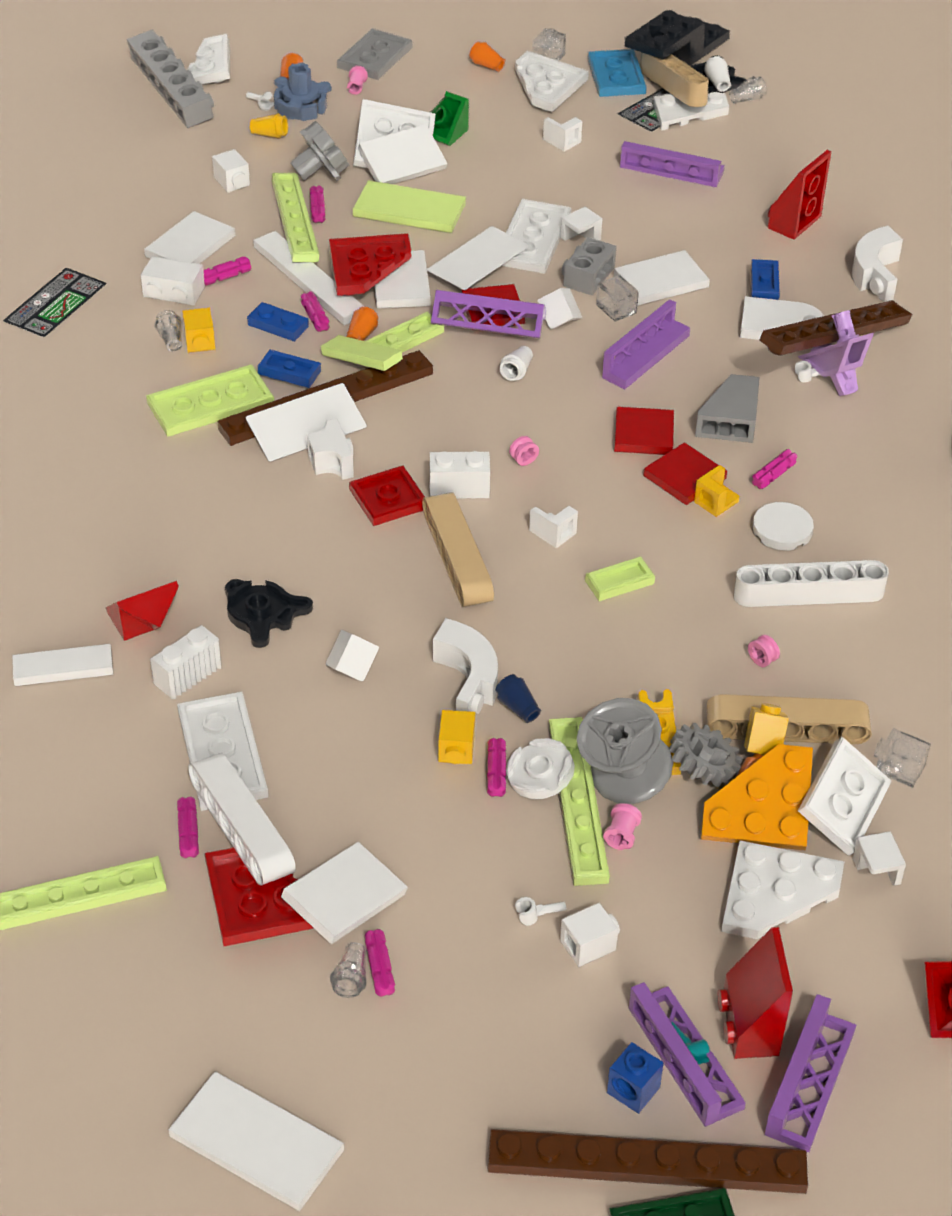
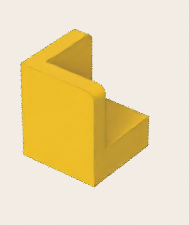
[694,465,740,517]

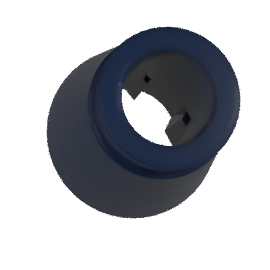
[495,674,541,723]

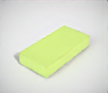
[585,557,655,601]

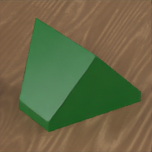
[430,91,469,146]

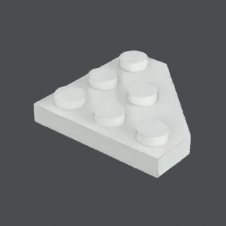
[515,51,589,112]
[353,99,435,168]
[721,841,844,939]

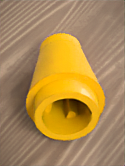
[250,113,288,138]

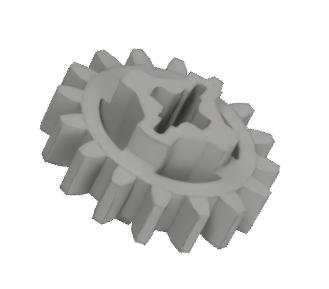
[669,723,743,787]

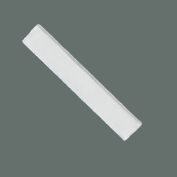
[253,231,364,325]

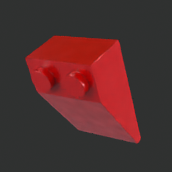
[768,149,832,240]
[718,927,793,1059]

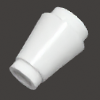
[704,56,731,92]
[500,346,533,381]

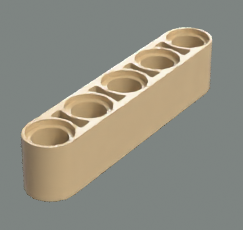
[641,52,709,107]
[422,492,494,607]
[707,694,872,745]

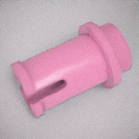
[347,66,368,95]

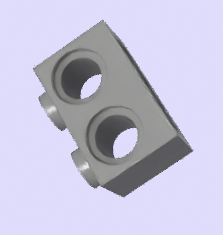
[562,237,616,296]

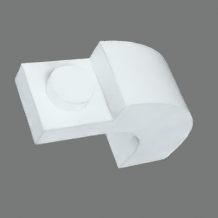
[852,226,903,302]
[433,618,498,714]

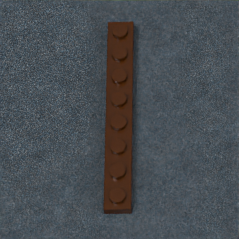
[759,300,913,356]
[217,350,433,446]
[488,1129,808,1194]

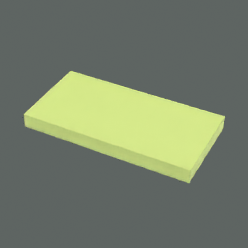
[353,180,466,233]
[146,365,274,437]

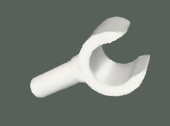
[246,91,274,111]
[795,361,822,382]
[515,897,566,926]

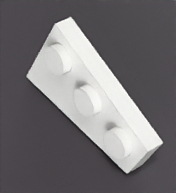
[188,34,230,85]
[653,92,729,131]

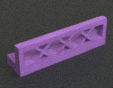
[620,141,725,187]
[431,290,547,339]
[602,299,690,390]
[629,982,746,1127]
[765,994,856,1152]

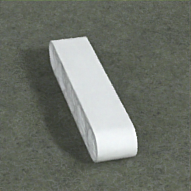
[734,560,889,607]
[188,753,296,886]

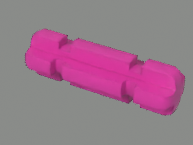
[310,185,326,223]
[204,256,251,285]
[301,291,330,332]
[752,449,797,489]
[487,738,506,797]
[177,796,199,858]
[365,929,395,997]

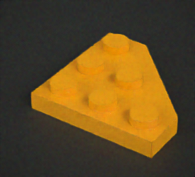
[701,744,813,850]

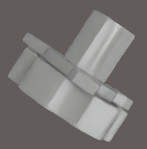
[290,121,349,181]

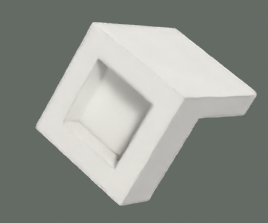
[543,117,582,152]
[561,207,602,241]
[538,288,582,329]
[529,506,578,548]
[326,629,379,681]
[853,831,906,886]

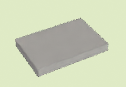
[337,28,412,80]

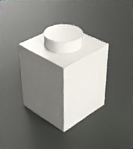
[212,149,250,193]
[560,903,620,967]

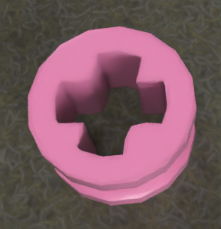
[509,436,539,466]
[748,635,780,667]

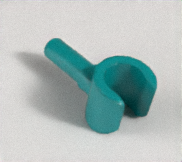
[671,1022,710,1065]

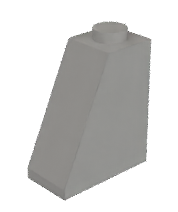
[695,374,760,443]

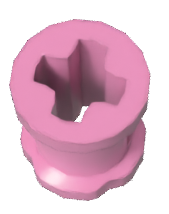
[603,803,642,850]

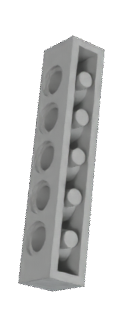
[127,30,214,128]

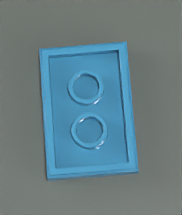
[588,49,647,97]

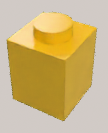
[182,307,216,353]
[744,703,789,755]
[439,710,476,764]

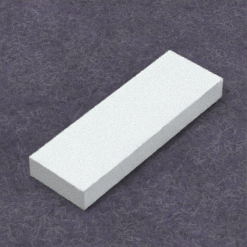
[12,644,114,686]

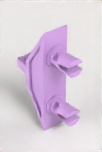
[798,310,874,396]

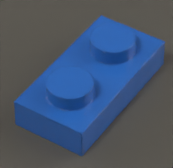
[751,259,780,300]
[247,302,309,342]
[258,349,321,388]

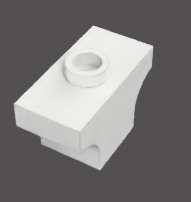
[307,418,354,480]

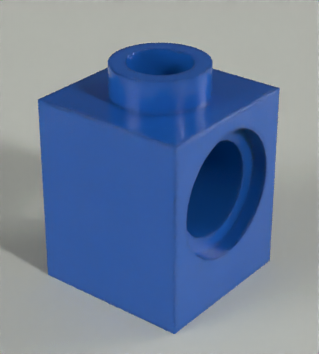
[607,1042,664,1114]

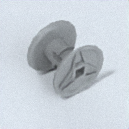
[576,698,673,804]

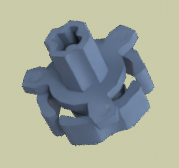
[274,62,331,121]

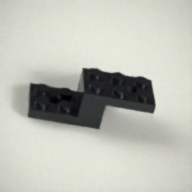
[625,10,730,66]

